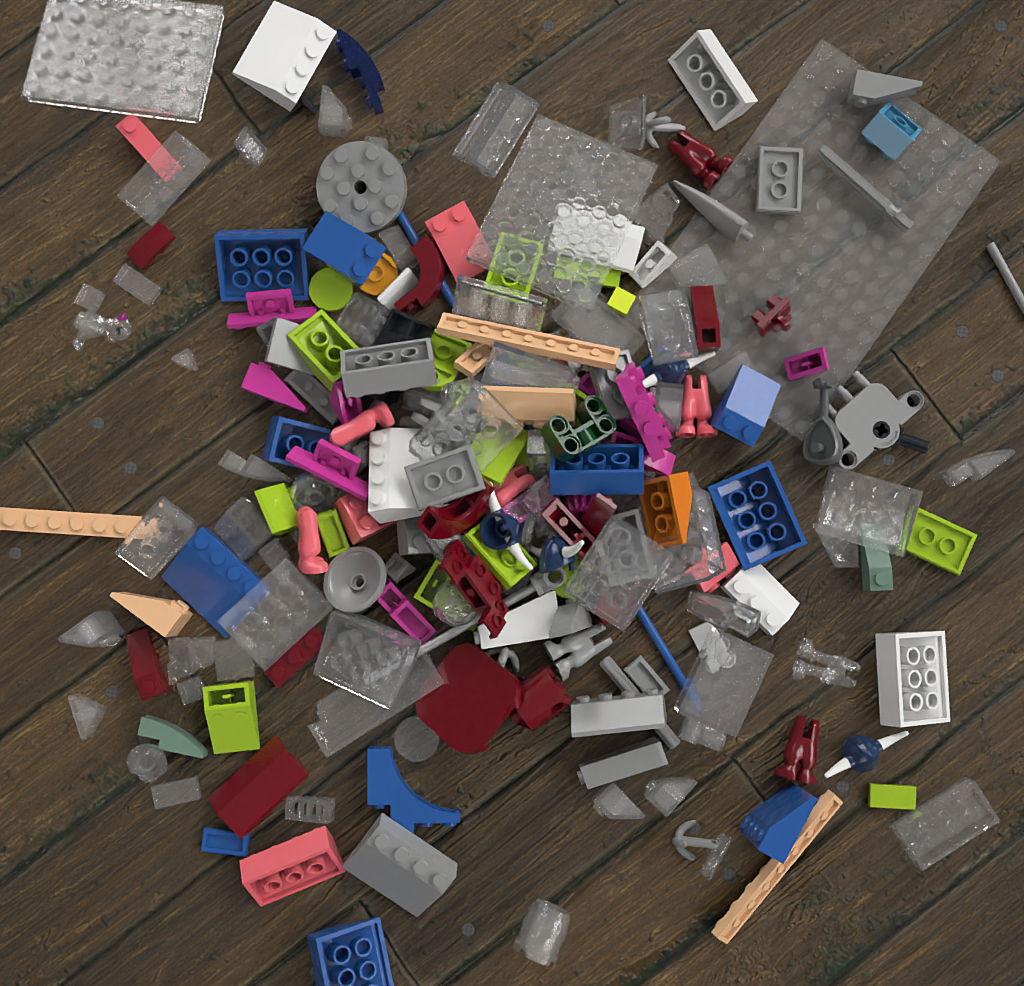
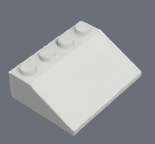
[232,1,337,111]
[368,428,444,524]
[875,631,950,727]

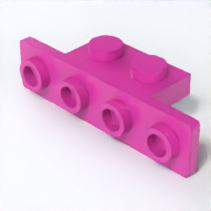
[227,289,317,330]
[285,438,369,501]

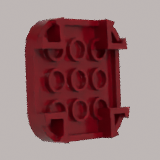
[415,644,522,755]

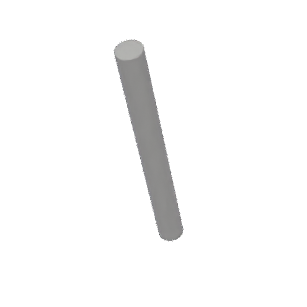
[986,242,1024,315]

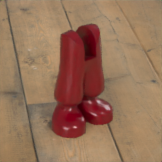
[667,129,735,191]
[773,715,820,786]

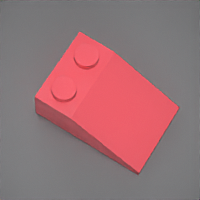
[425,201,493,285]

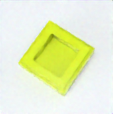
[606,286,636,317]

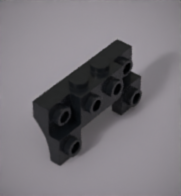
[367,309,435,408]

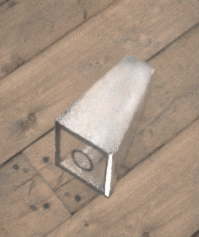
[480,341,580,391]

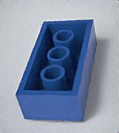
[550,444,644,495]

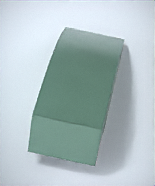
[137,715,209,759]

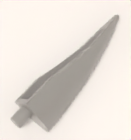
[673,180,754,243]

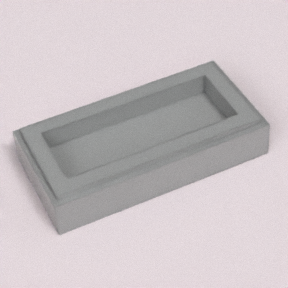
[623,655,670,695]

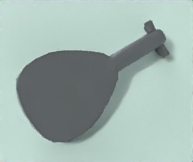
[803,378,843,466]

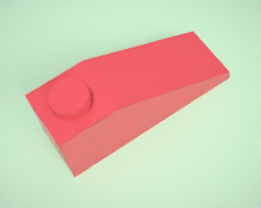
[116,112,182,183]

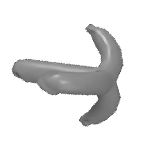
[644,111,686,149]
[485,646,519,673]
[672,820,719,861]

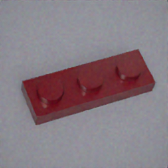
[263,625,330,688]

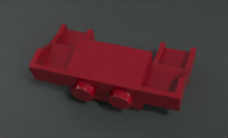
[438,539,509,639]

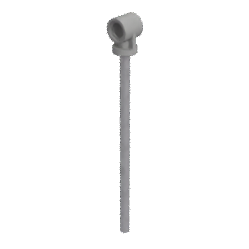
[363,567,566,686]

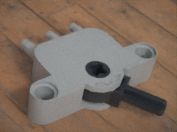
[829,371,930,471]

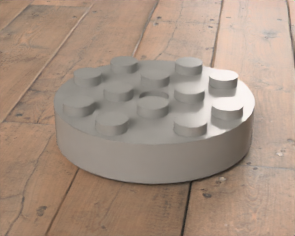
[316,141,407,233]

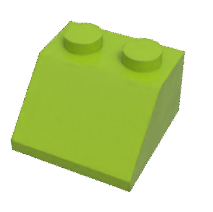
[254,483,300,536]

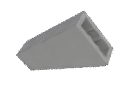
[577,736,668,789]

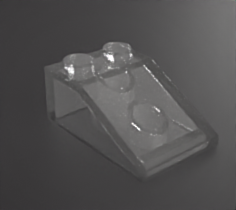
[639,287,699,365]
[115,495,198,580]

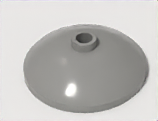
[323,546,387,613]

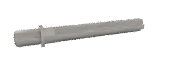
[817,145,914,233]

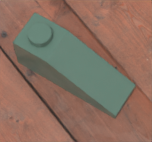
[859,523,893,591]

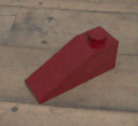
[540,497,600,561]
[126,628,171,701]

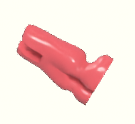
[675,375,718,438]
[330,401,395,447]
[482,464,536,518]
[297,506,329,574]

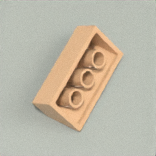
[480,385,577,428]

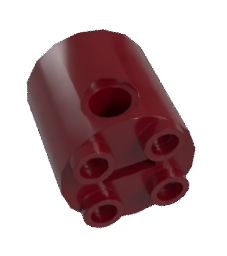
[509,665,573,732]

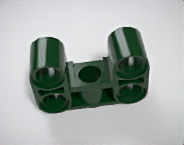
[541,395,616,462]

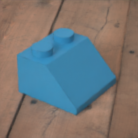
[861,101,923,161]

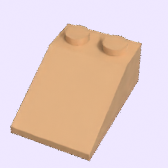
[110,592,193,637]

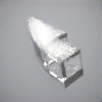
[218,449,293,483]
[939,449,1016,487]
[687,591,761,638]

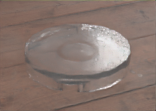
[394,716,439,762]

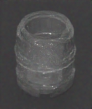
[513,899,571,966]

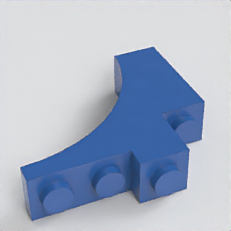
[367,746,461,833]

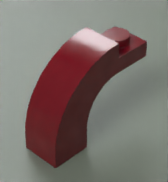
[394,235,445,314]
[416,476,495,540]

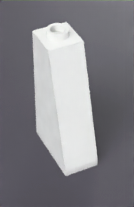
[473,591,560,649]

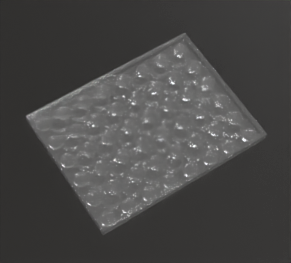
[21,0,225,124]
[466,114,658,314]

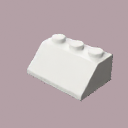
[720,564,800,636]

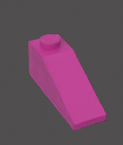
[241,362,309,414]

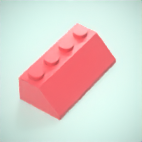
[239,826,346,907]

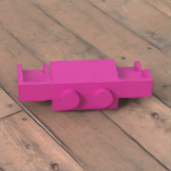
[615,361,672,462]

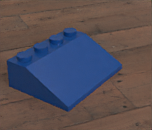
[214,229,310,302]
[707,460,808,571]
[161,527,273,638]
[740,782,818,864]
[307,916,394,986]

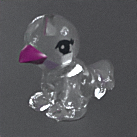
[72,305,132,351]

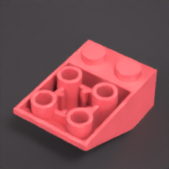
[332,494,397,545]

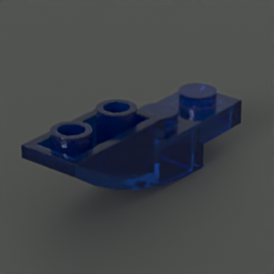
[335,29,385,115]

